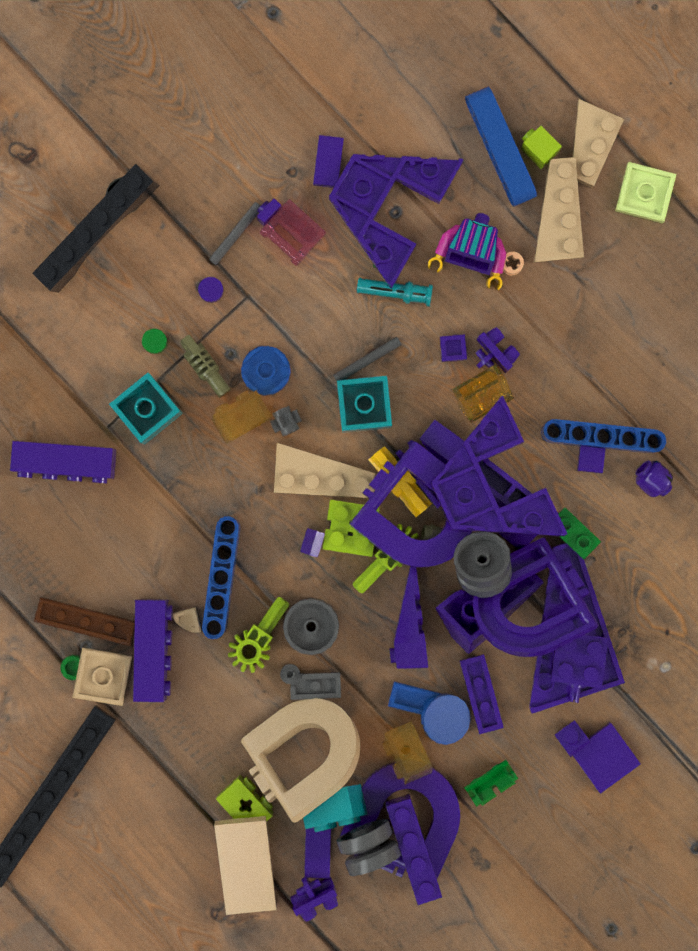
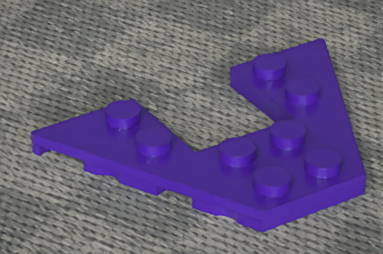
[329,154,463,288]
[431,396,567,536]

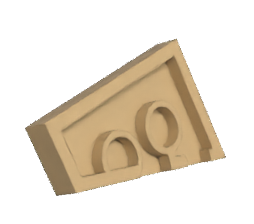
[572,99,624,188]

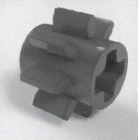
[270,406,302,437]

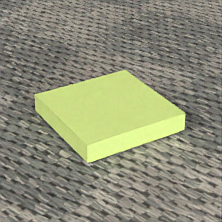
[615,162,677,223]

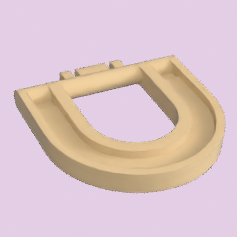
[241,698,360,823]

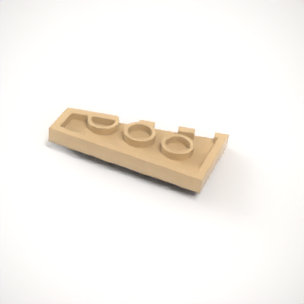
[533,157,584,263]
[274,443,375,498]

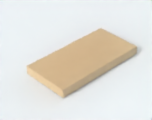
[214,816,276,915]

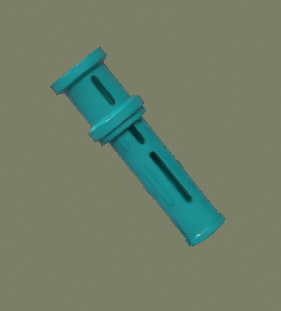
[357,278,433,307]

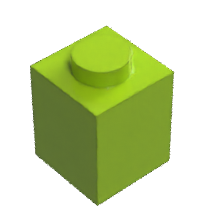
[521,126,562,169]

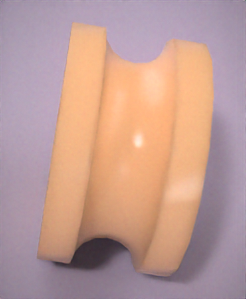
[503,251,524,276]

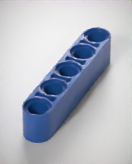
[465,86,537,207]
[541,419,666,453]
[202,516,240,639]

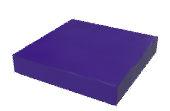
[573,722,641,794]

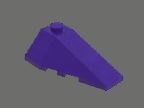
[389,566,428,669]
[436,574,543,654]

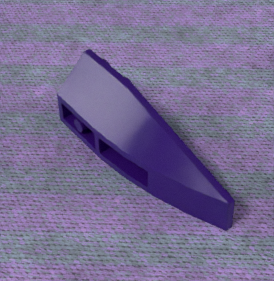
[419,420,537,549]

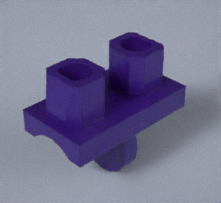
[475,327,520,373]
[290,876,338,922]

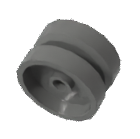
[454,532,512,598]
[283,598,339,655]
[336,819,401,876]

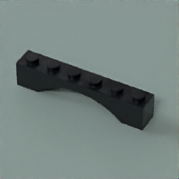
[32,164,160,293]

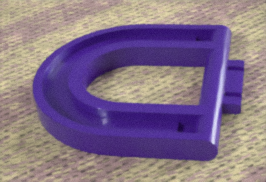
[349,441,472,567]
[473,538,599,657]
[339,761,460,879]

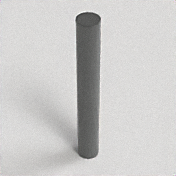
[209,202,260,265]
[333,337,402,381]

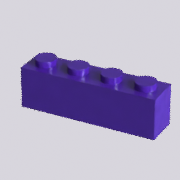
[10,441,117,484]
[133,599,173,702]
[385,794,442,905]

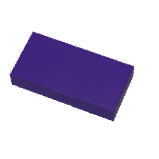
[313,135,344,188]
[305,827,331,878]

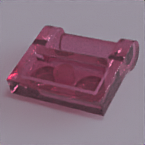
[260,199,326,266]

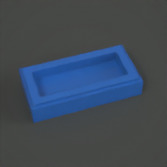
[388,681,442,715]

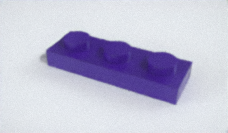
[459,654,504,734]

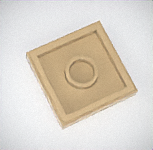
[72,647,132,706]

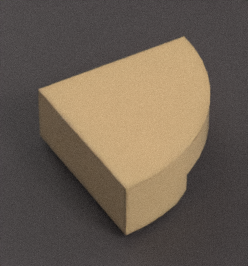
[172,607,202,633]

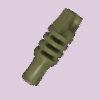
[180,335,231,398]

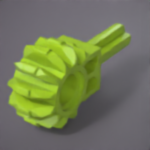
[352,524,419,594]
[228,597,290,673]

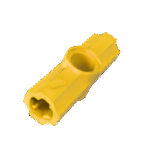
[368,446,432,517]

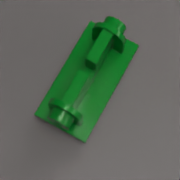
[558,507,601,559]
[464,760,519,807]

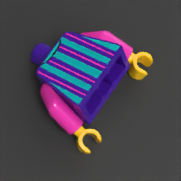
[428,213,506,290]

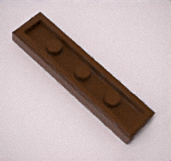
[34,597,135,646]

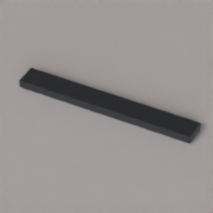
[0,705,117,888]

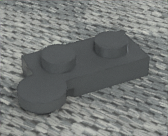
[280,664,341,700]

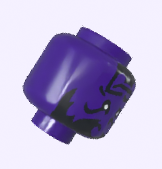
[635,460,673,497]

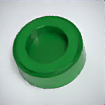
[142,329,168,354]
[60,655,80,680]

